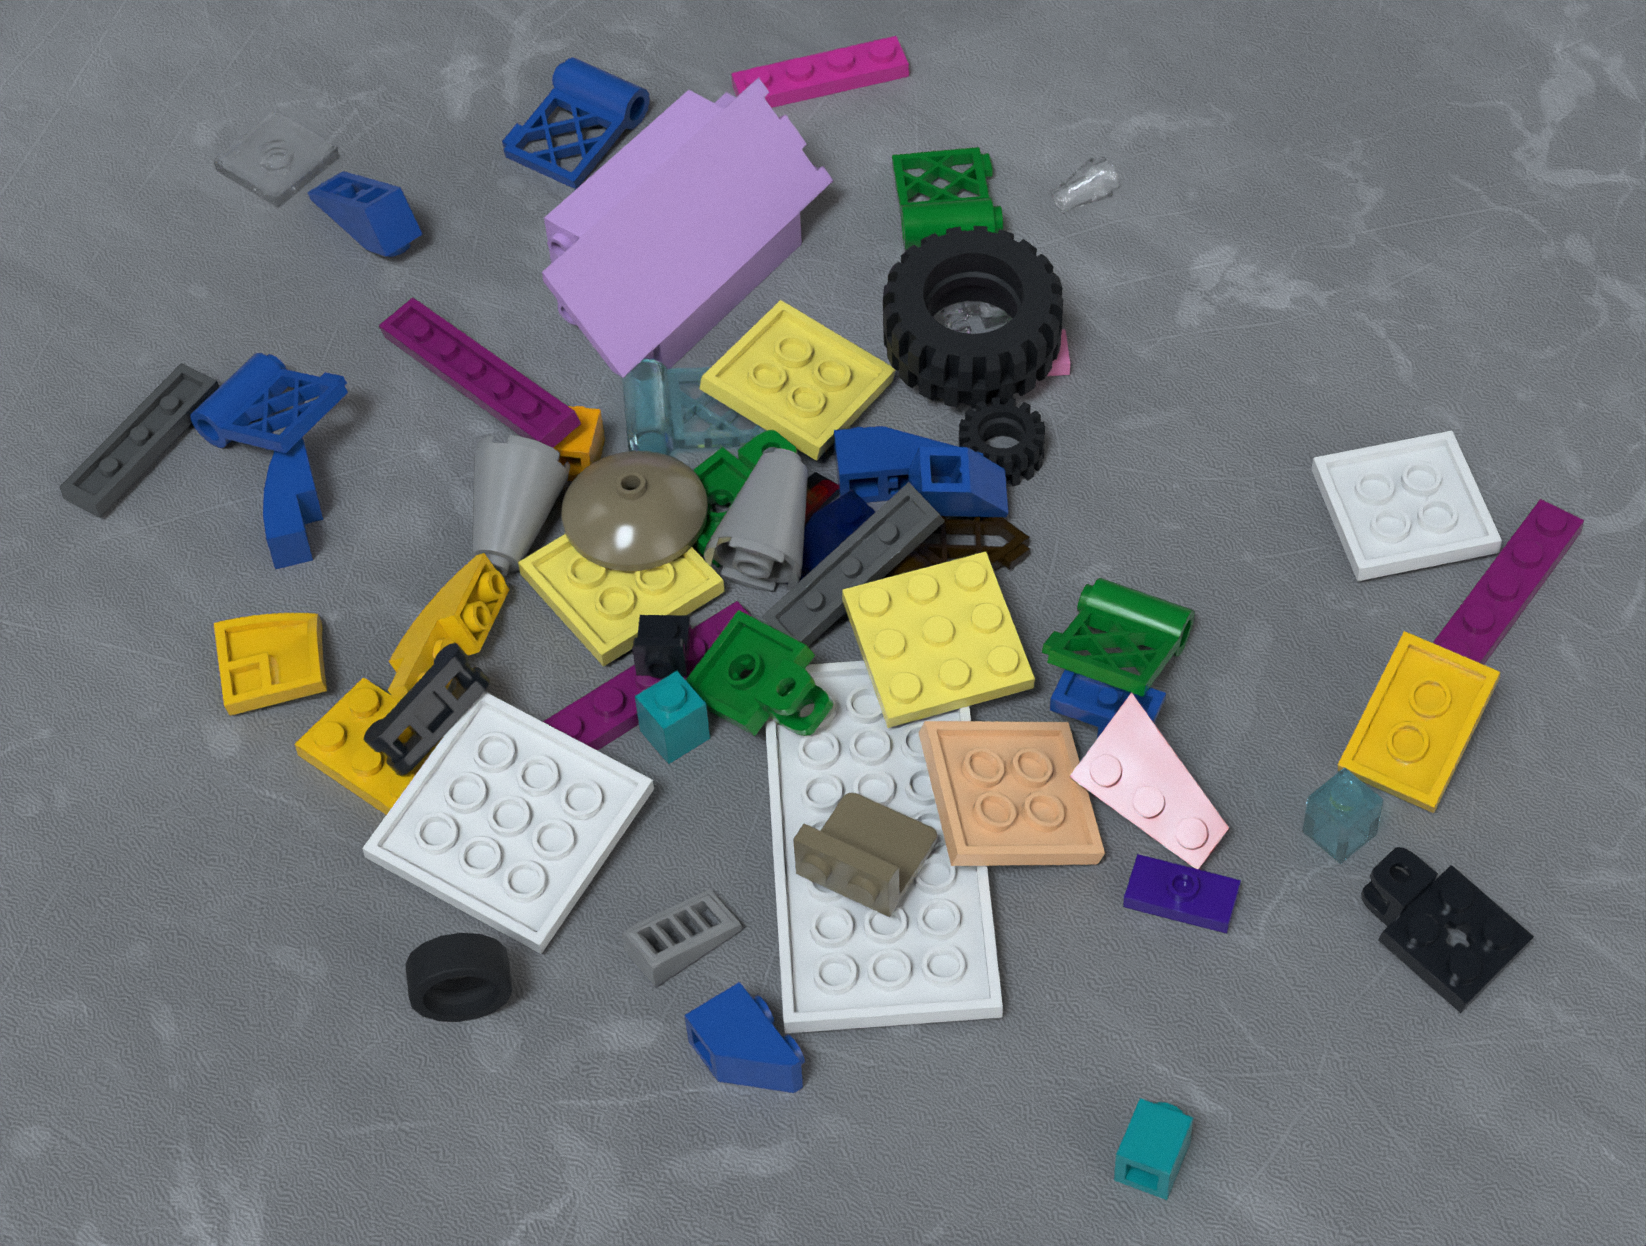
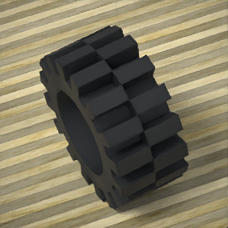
[959,397,1045,487]

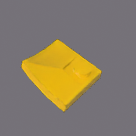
[213,613,327,716]

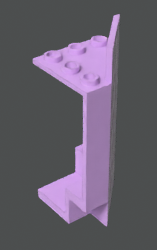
[542,77,833,378]

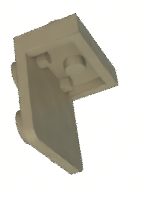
[793,793,937,917]

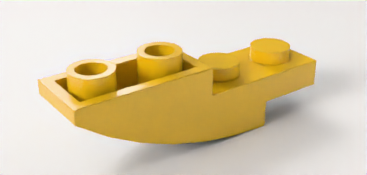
[388,553,510,704]

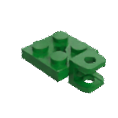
[692,430,797,568]
[686,610,834,736]

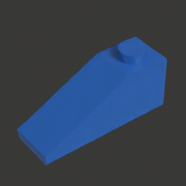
[307,171,423,257]
[834,426,984,505]

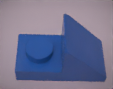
[1050,669,1166,738]

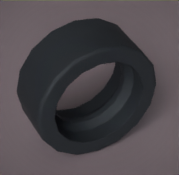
[405,933,513,1022]

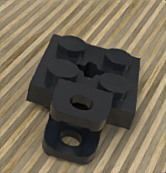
[1361,847,1534,1013]

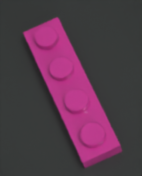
[731,36,909,108]

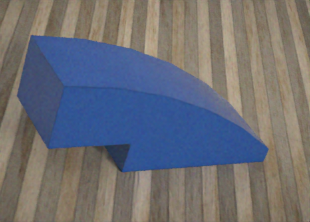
[263,426,323,570]

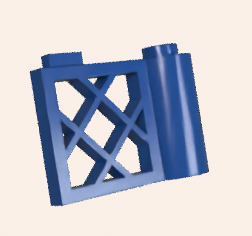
[502,57,650,190]
[190,353,348,453]

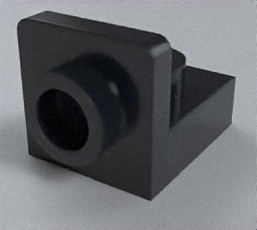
[632,615,691,678]

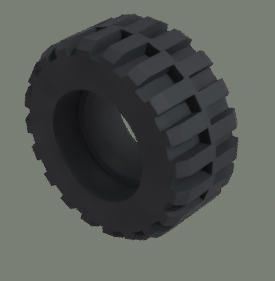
[883,226,1064,409]

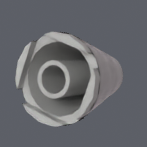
[472,435,570,576]
[704,449,808,591]

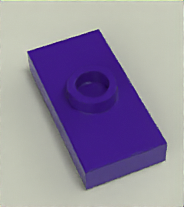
[1123,854,1241,934]

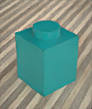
[635,671,710,764]
[1114,1098,1193,1200]

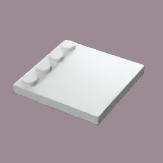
[362,691,654,954]

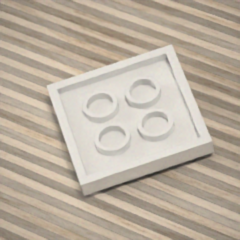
[1312,431,1502,581]

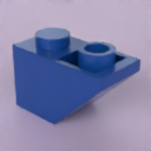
[908,446,1008,517]
[684,982,805,1093]

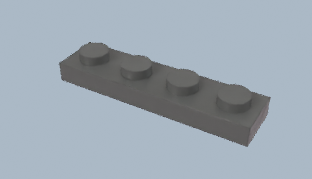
[59,363,219,518]
[761,482,945,646]

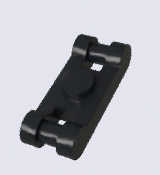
[364,643,490,776]

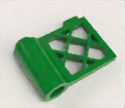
[892,147,1003,251]
[1042,578,1195,697]

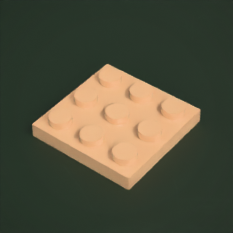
[919,721,1105,866]

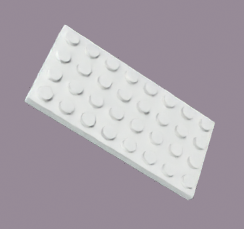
[765,661,1003,1034]

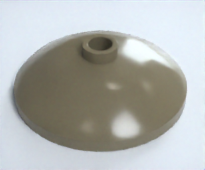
[562,450,708,571]

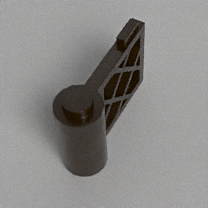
[882,516,1030,579]

